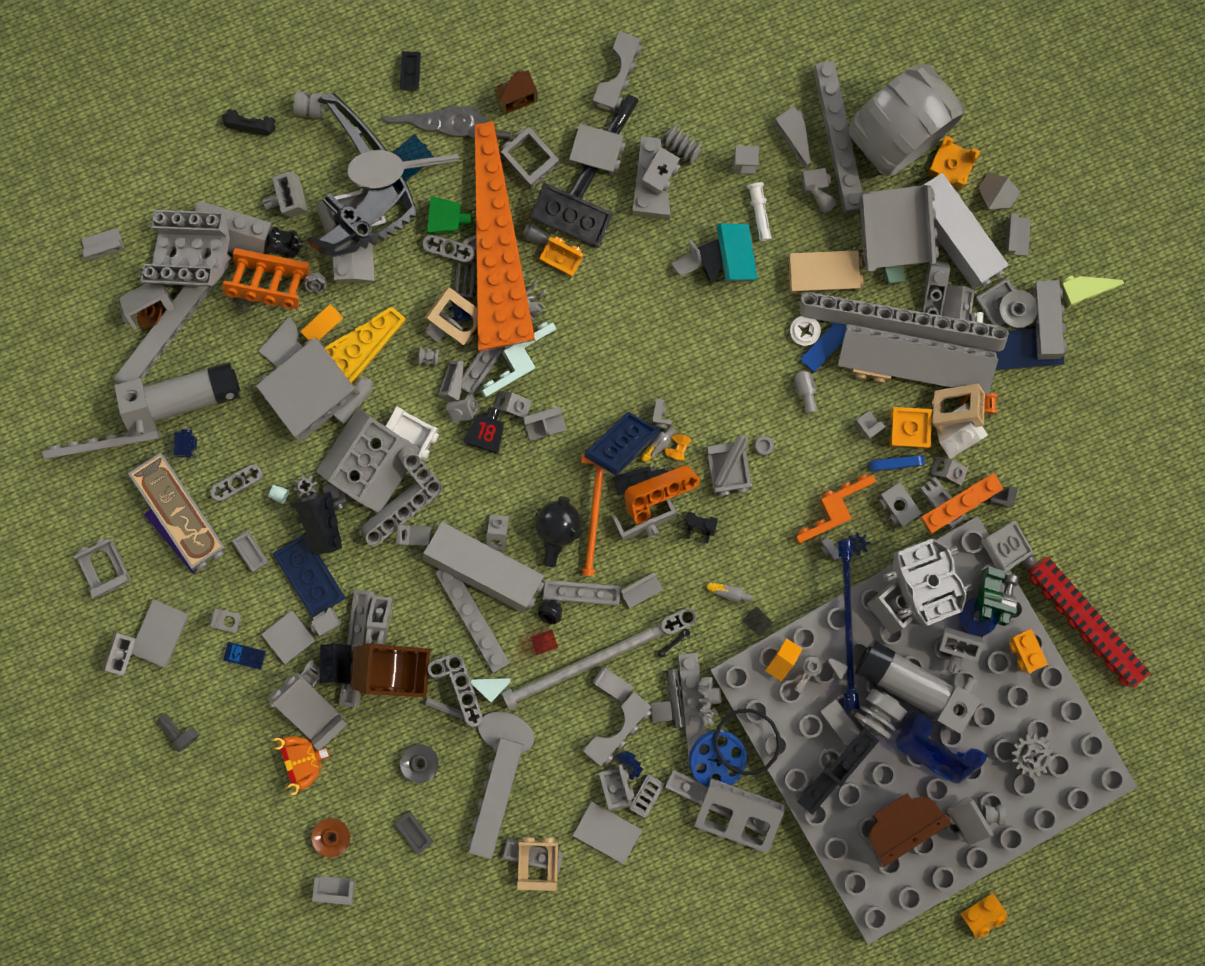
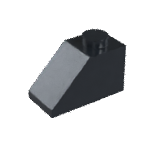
[698,239,723,286]

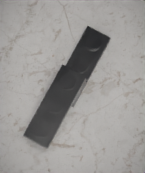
[797,727,879,815]

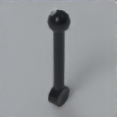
[658,629,690,658]

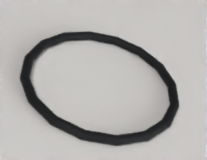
[714,709,781,775]

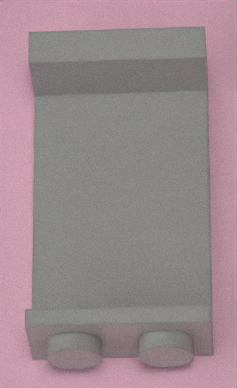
[269,672,347,751]

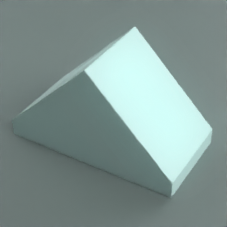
[471,678,511,702]

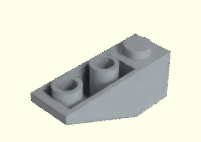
[922,261,950,316]

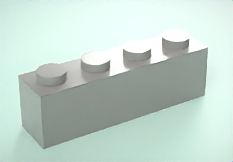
[1033,280,1067,360]

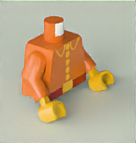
[271,736,330,797]

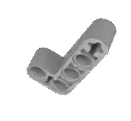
[428,654,483,729]

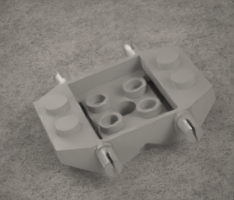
[883,539,974,627]

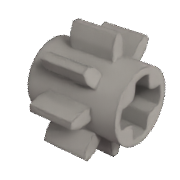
[294,475,319,498]

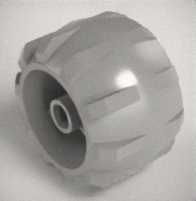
[849,64,964,176]

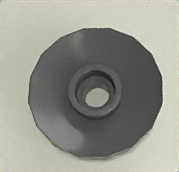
[400,744,439,783]

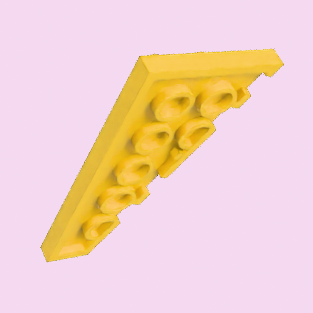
[324,307,406,384]

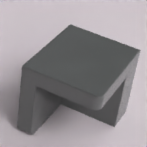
[988,486,1018,508]

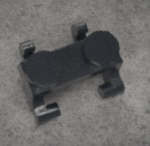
[266,226,302,258]
[684,511,718,544]

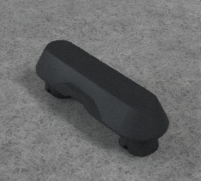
[222,109,276,136]

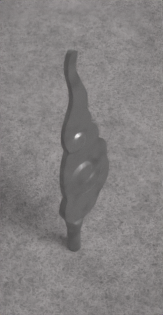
[383,106,511,139]

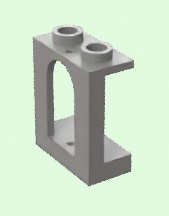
[73,538,132,598]

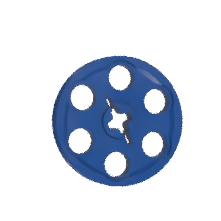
[689,730,747,787]

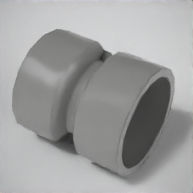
[294,91,324,119]

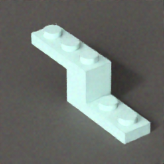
[481,322,557,397]

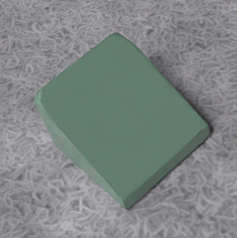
[883,265,906,285]

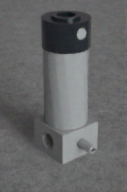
[114,362,241,438]
[855,639,981,735]

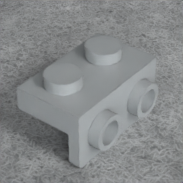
[599,764,634,811]

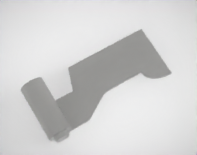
[259,317,374,424]

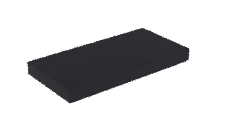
[529,182,613,248]

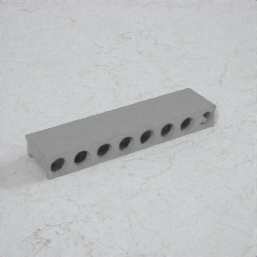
[838,324,998,394]

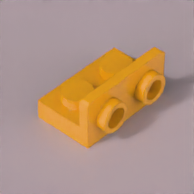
[1009,629,1048,674]

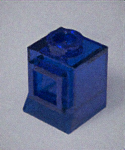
[174,429,197,458]

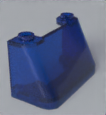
[895,712,988,784]

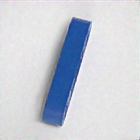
[869,455,925,472]

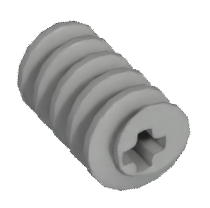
[661,125,702,165]

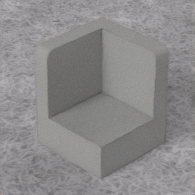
[854,411,885,440]

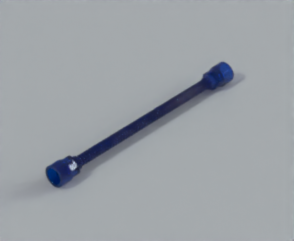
[837,540,860,710]

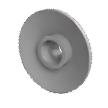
[999,290,1038,328]

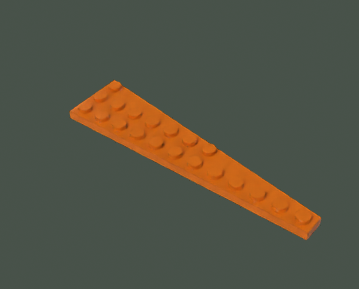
[475,121,536,352]

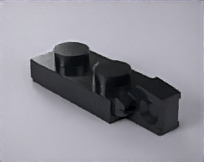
[613,466,666,496]

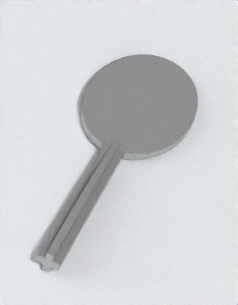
[347,150,459,188]
[425,698,534,753]

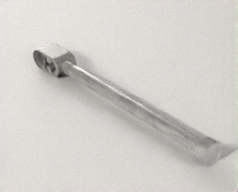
[502,608,697,710]

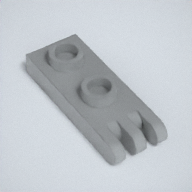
[919,477,967,529]

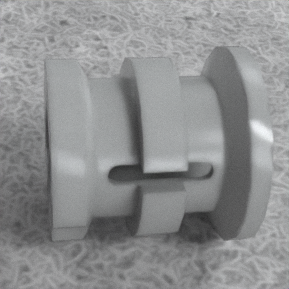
[418,347,439,366]

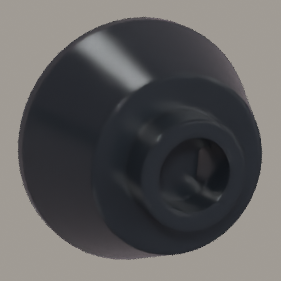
[537,600,563,624]

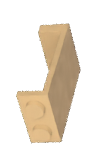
[788,250,863,295]

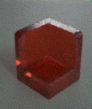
[530,630,558,655]

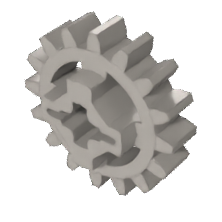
[1010,734,1055,777]

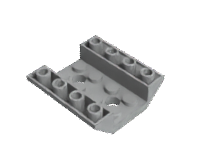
[140,210,230,286]
[316,407,421,513]

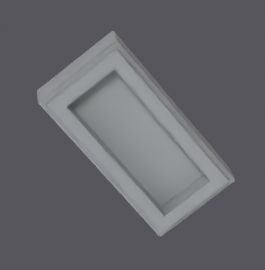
[232,530,269,573]

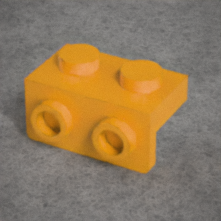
[539,236,583,277]
[960,893,1008,939]

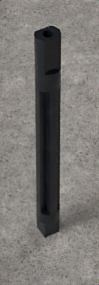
[570,94,639,199]

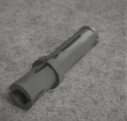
[665,669,685,728]

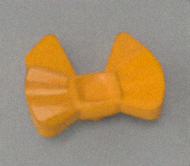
[665,434,691,461]

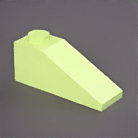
[1060,276,1124,307]

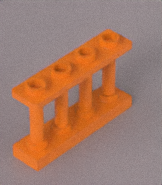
[222,248,310,310]

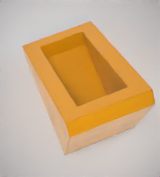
[765,638,802,681]

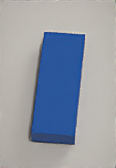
[800,323,853,373]

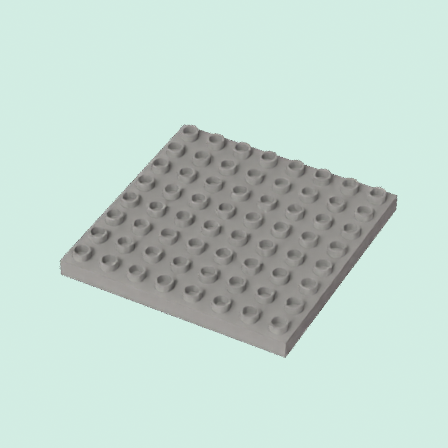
[709,516,1137,944]

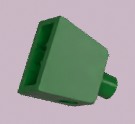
[427,196,472,236]

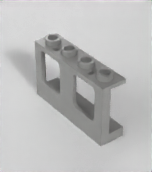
[694,778,785,853]

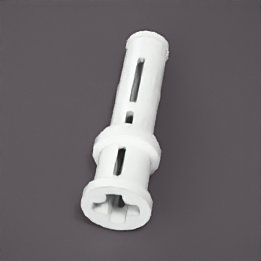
[747,182,772,241]

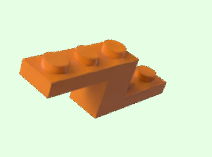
[920,473,1004,534]
[795,474,877,544]

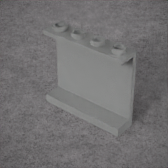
[859,185,939,271]
[256,337,360,441]

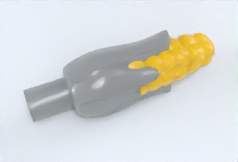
[641,426,676,463]
[707,583,752,602]

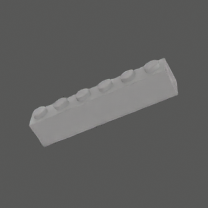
[467,738,524,859]

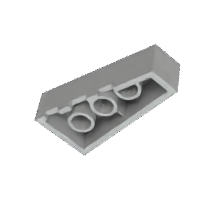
[632,136,671,220]

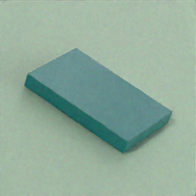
[716,223,758,281]

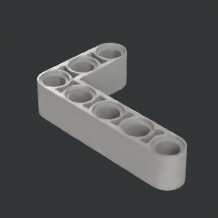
[361,447,442,546]

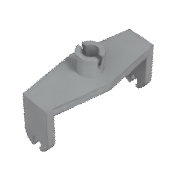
[612,499,677,541]

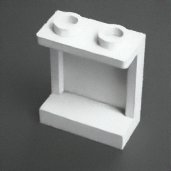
[378,407,439,461]

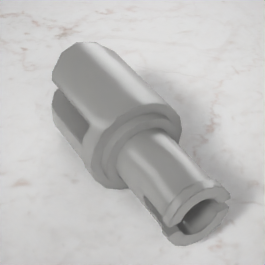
[794,370,817,413]

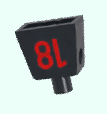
[464,407,504,455]

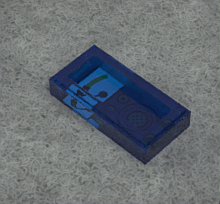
[223,642,266,670]

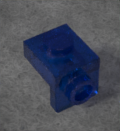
[617,750,643,780]

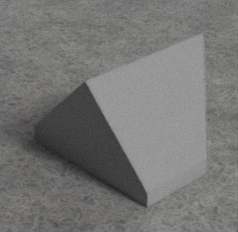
[978,173,1020,209]

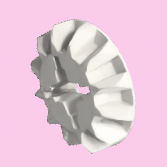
[790,316,821,346]

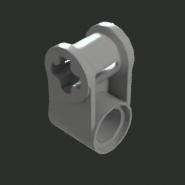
[301,659,320,689]

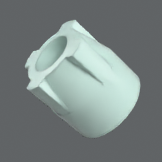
[268,485,289,504]

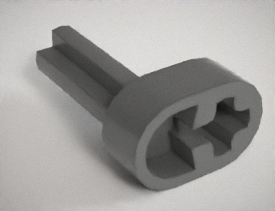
[157,713,200,752]

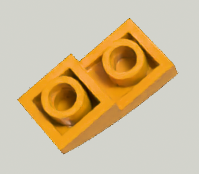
[300,304,343,340]

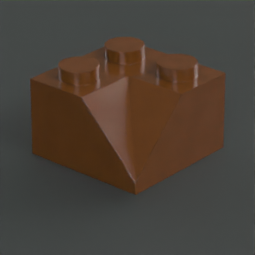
[494,70,538,115]

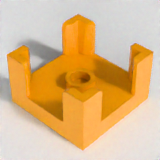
[927,136,981,190]
[889,407,932,450]

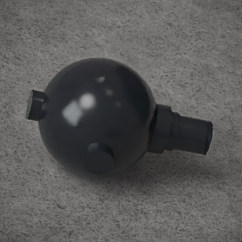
[535,496,582,567]

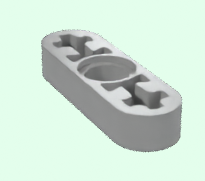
[423,235,476,262]
[211,465,263,501]

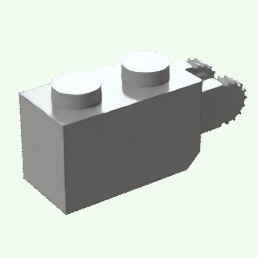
[365,596,392,645]

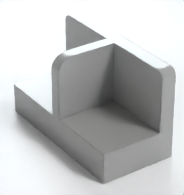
[523,406,566,441]

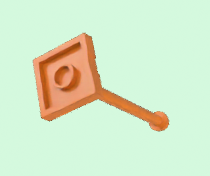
[581,455,604,576]

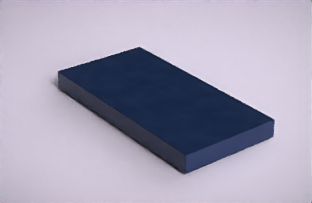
[986,329,1065,371]
[584,412,660,476]
[273,534,346,618]

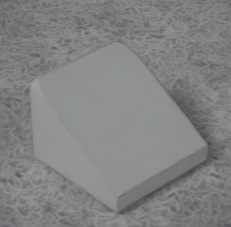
[827,658,848,680]
[651,701,672,722]

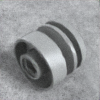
[854,689,907,740]

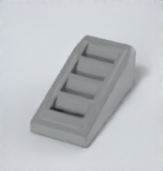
[438,360,464,402]
[629,774,665,818]

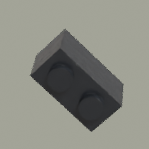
[320,643,351,685]

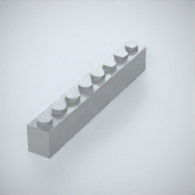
[813,61,862,216]

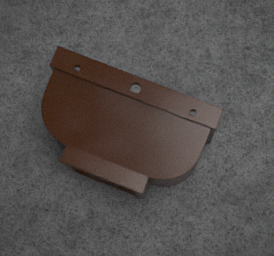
[350,644,430,697]
[868,793,952,867]

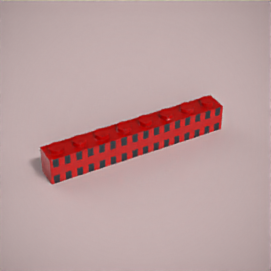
[1027,557,1151,688]

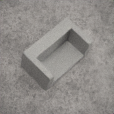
[733,146,759,175]
[312,876,356,905]

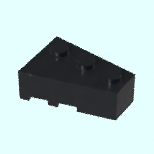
[290,492,342,554]

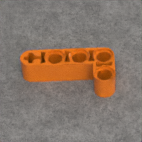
[624,465,700,525]

